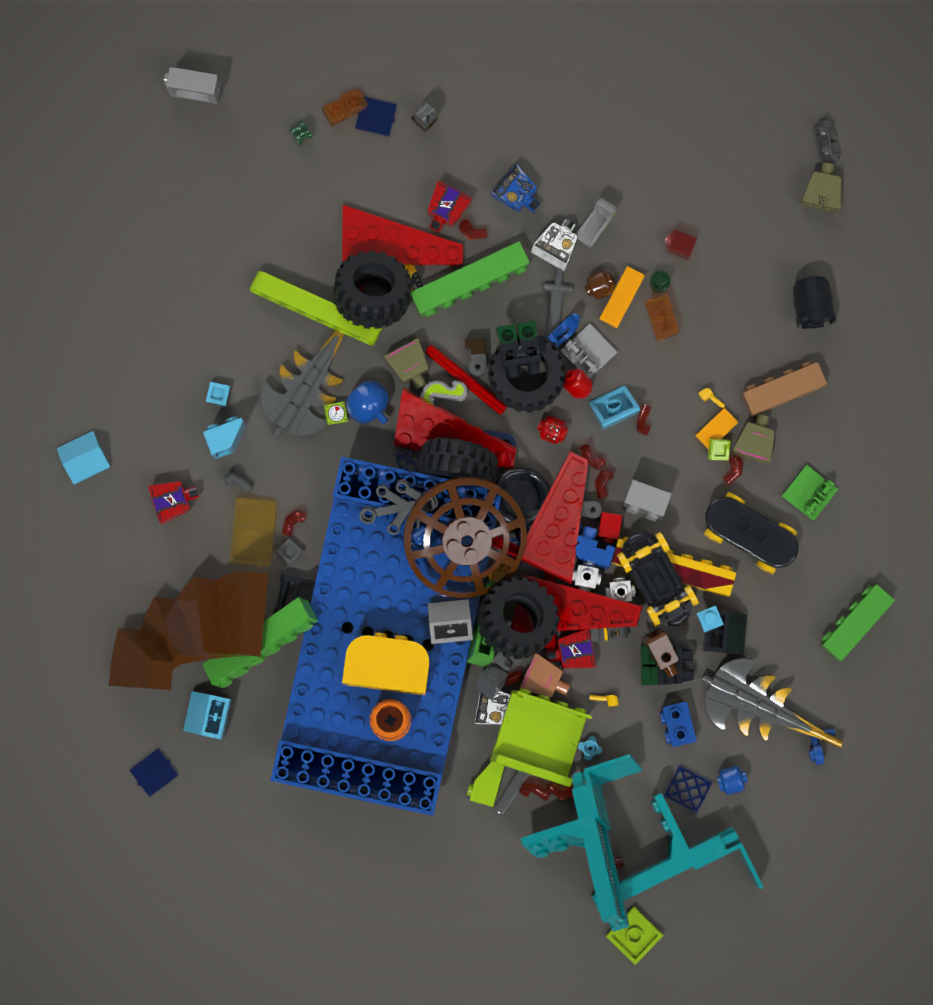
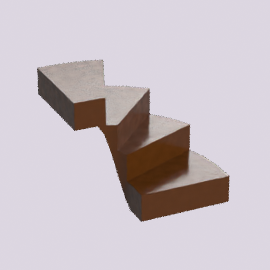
[109,571,269,690]

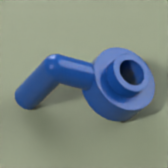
[809,728,835,765]

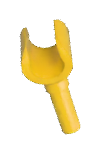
[698,388,725,409]
[589,695,619,707]

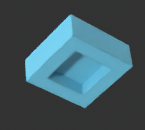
[206,382,230,406]
[696,606,724,633]

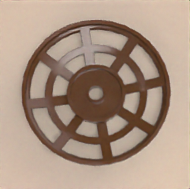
[403,477,527,598]

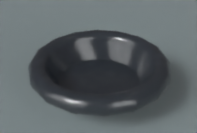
[495,467,550,527]

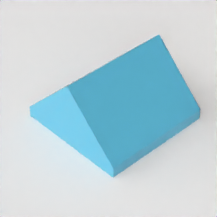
[589,385,640,430]
[57,431,111,485]

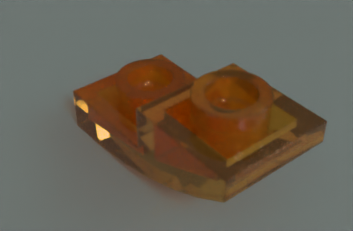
[322,88,368,127]

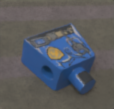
[491,164,541,213]

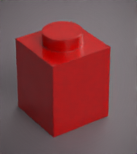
[597,512,622,544]

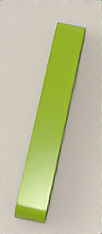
[249,271,383,346]

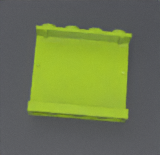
[490,688,592,787]

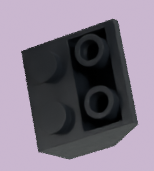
[702,611,747,656]

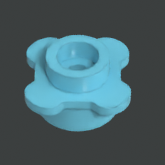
[578,736,602,760]

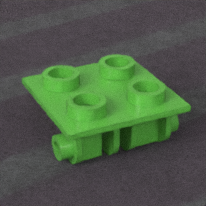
[782,465,838,521]

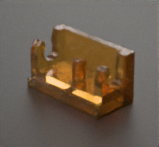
[645,294,679,341]

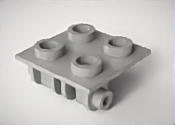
[561,324,618,378]

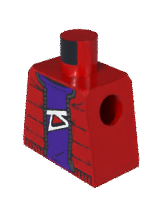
[427,181,472,233]
[148,481,199,525]
[547,629,596,668]

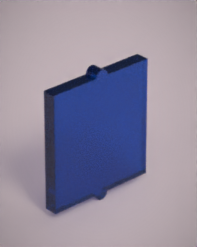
[355,97,397,137]
[130,749,179,797]

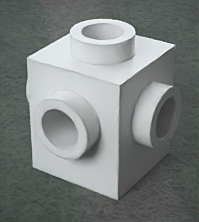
[572,562,602,592]
[605,578,635,603]

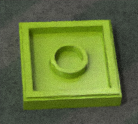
[605,906,664,965]

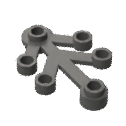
[359,479,438,535]

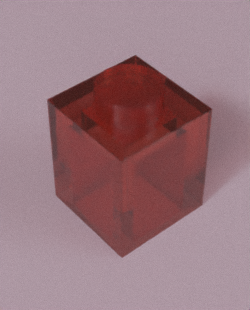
[664,230,697,260]

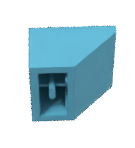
[203,416,246,459]
[183,691,232,740]

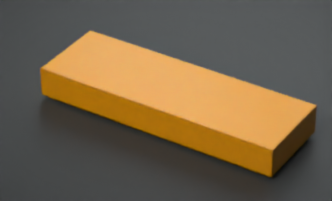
[599,266,645,329]

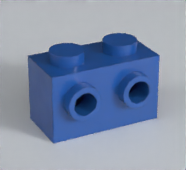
[659,702,697,747]

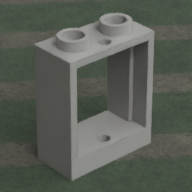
[164,67,221,104]

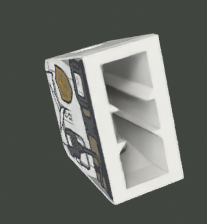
[531,219,577,271]
[474,691,510,724]

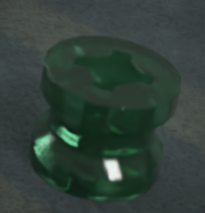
[289,120,313,146]
[649,271,671,293]

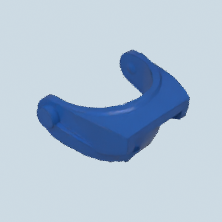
[546,313,580,348]

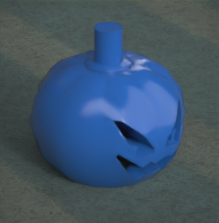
[346,381,389,425]

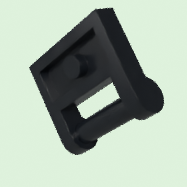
[272,574,316,614]

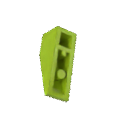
[467,762,504,807]

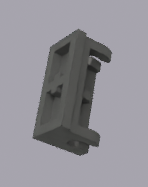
[491,652,521,671]

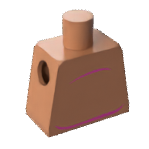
[519,654,571,698]

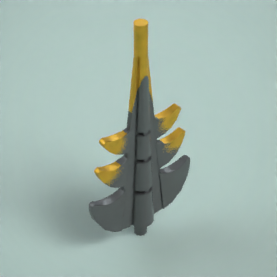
[260,330,344,438]
[701,658,844,748]

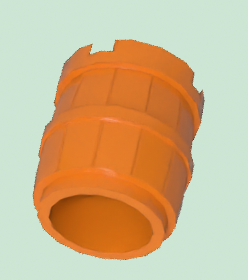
[370,699,411,741]

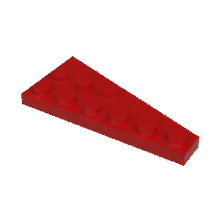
[342,205,463,266]
[394,388,517,469]
[516,452,588,584]
[510,575,643,633]

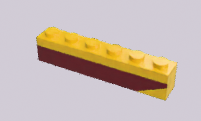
[611,537,736,597]

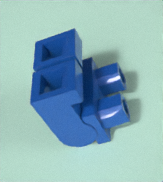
[575,526,615,570]

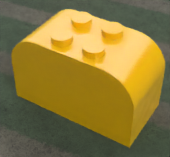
[342,633,429,696]

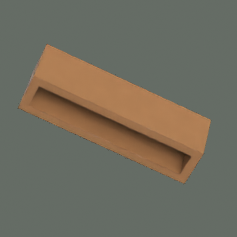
[741,361,827,417]

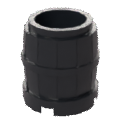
[793,276,836,329]

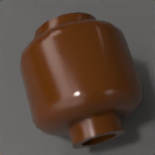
[585,270,616,300]

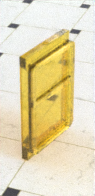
[229,498,277,567]

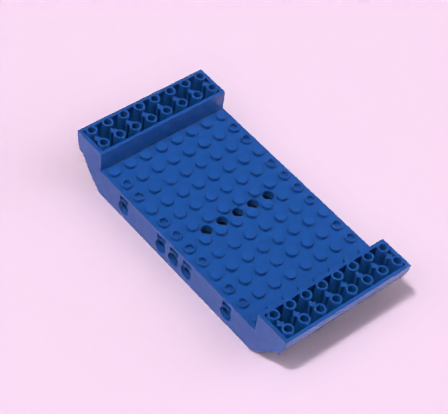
[270,457,502,816]

